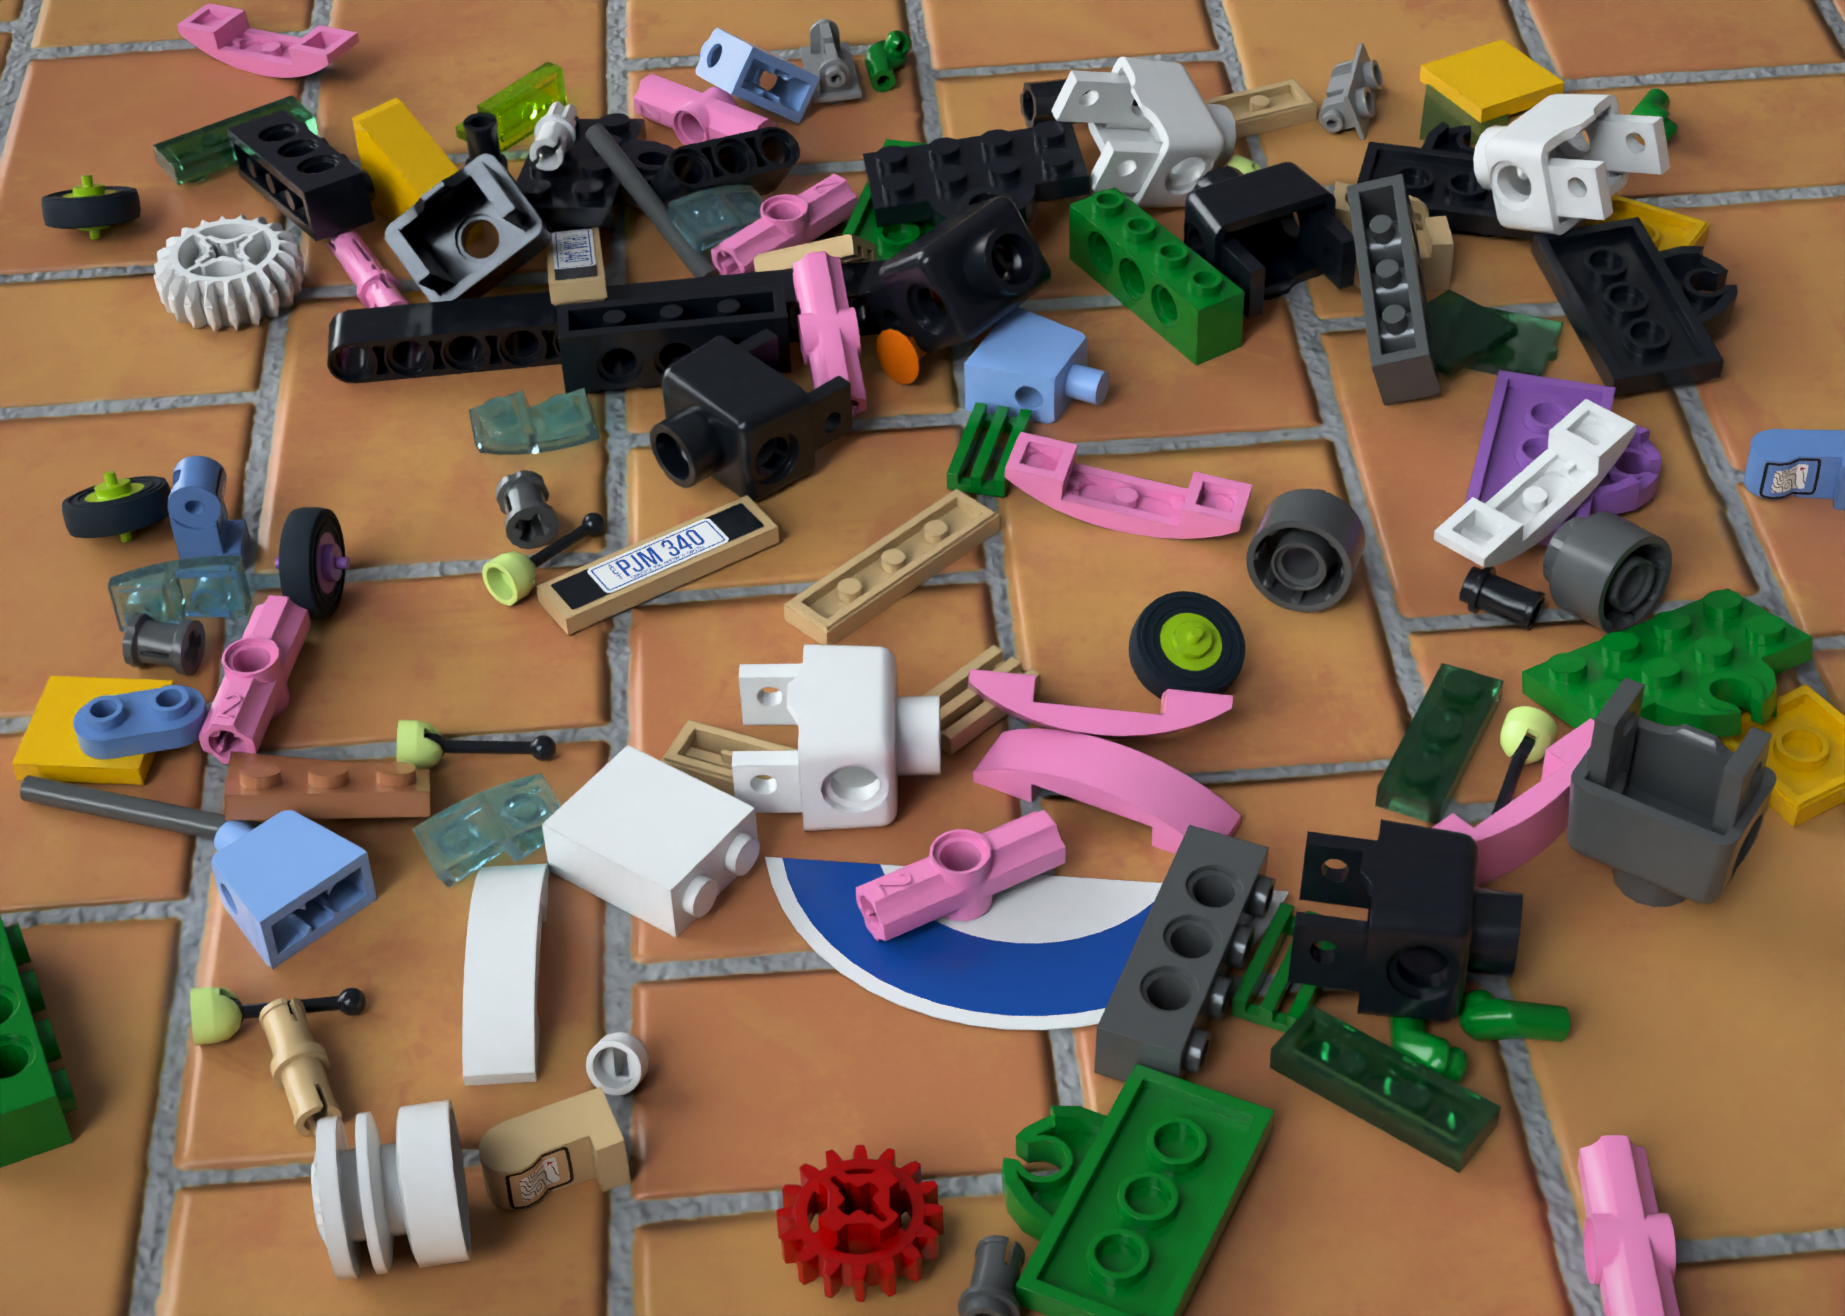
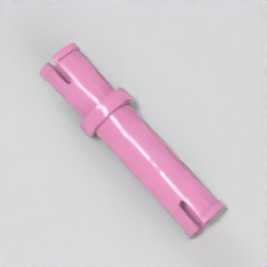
[327,228,411,308]

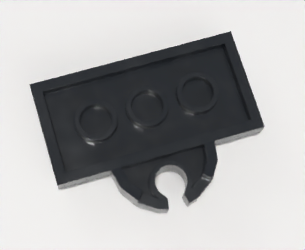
[516,113,674,227]
[863,121,1090,230]
[1357,121,1542,242]
[1531,217,1738,397]

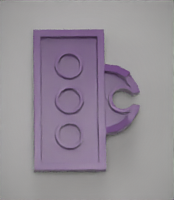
[1465,370,1662,547]

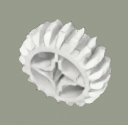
[154,214,305,332]

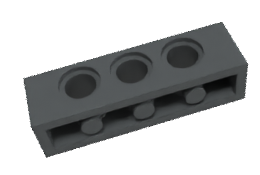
[1347,174,1441,406]
[1094,825,1276,1082]

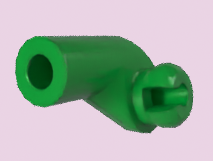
[865,30,912,92]
[1630,89,1678,142]
[1459,989,1570,1042]
[1389,1017,1468,1086]

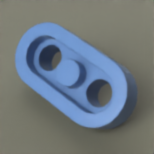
[73,685,208,759]

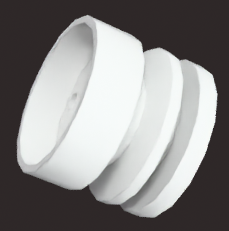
[311,1099,471,1281]

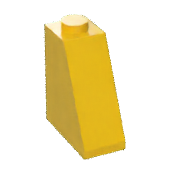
[352,98,484,246]

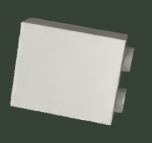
[542,745,760,938]

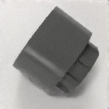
[1246,489,1365,612]
[1543,511,1672,633]

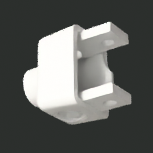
[1051,57,1236,208]
[1473,94,1671,235]
[732,644,941,831]

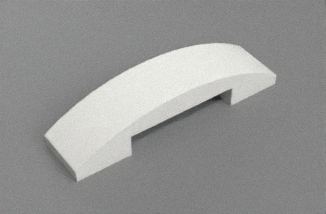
[1434,399,1636,568]
[462,863,549,1086]

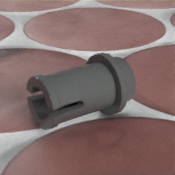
[957,1235,1025,1316]

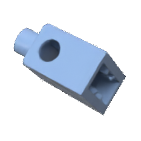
[696,28,821,124]
[964,307,1110,424]
[211,810,377,969]

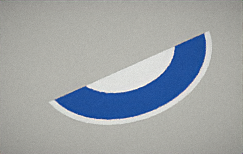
[765,857,1289,1030]

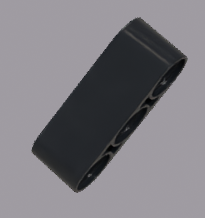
[650,127,800,215]

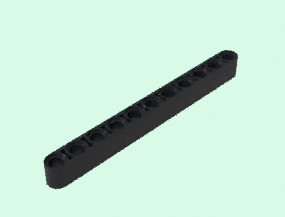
[327,260,936,384]

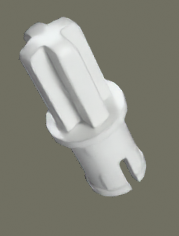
[529,101,577,171]

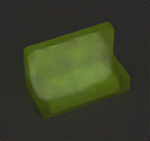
[455,62,567,153]

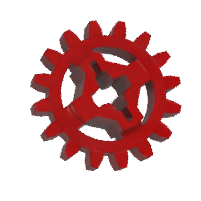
[776,1145,944,1302]

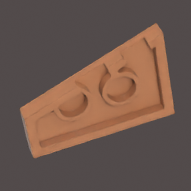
[224,751,430,821]

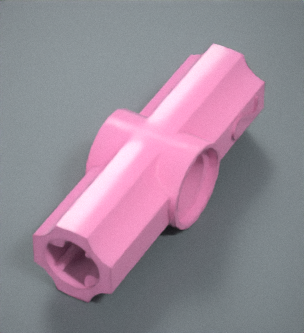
[633,74,778,145]
[711,173,858,275]
[792,251,867,419]
[199,595,311,764]
[856,810,1066,942]
[1577,1135,1680,1316]

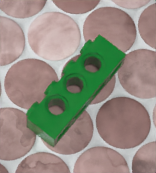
[1069,187,1244,366]
[0,914,78,1168]

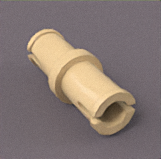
[259,997,342,1137]

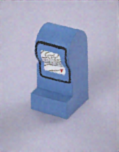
[1743,429,1845,510]
[168,456,250,575]

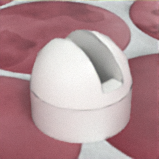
[586,1032,649,1095]

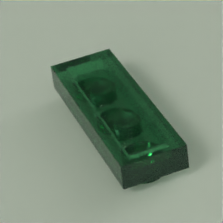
[153,95,318,185]
[1375,663,1504,824]
[1269,1004,1501,1173]

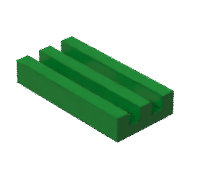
[947,402,1032,498]
[1231,902,1337,1037]

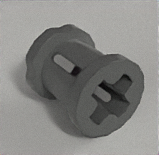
[495,470,559,549]
[122,612,206,676]

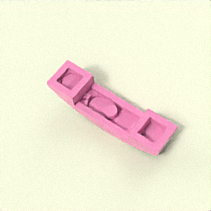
[177,3,360,78]
[1004,431,1253,539]
[968,669,1233,740]
[1432,718,1595,887]
[973,728,1241,854]

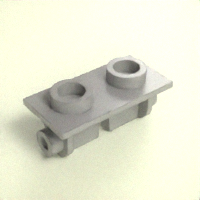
[800,18,862,104]
[1319,43,1383,140]

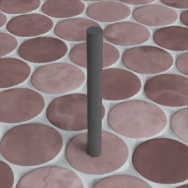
[585,123,719,278]
[20,775,263,840]

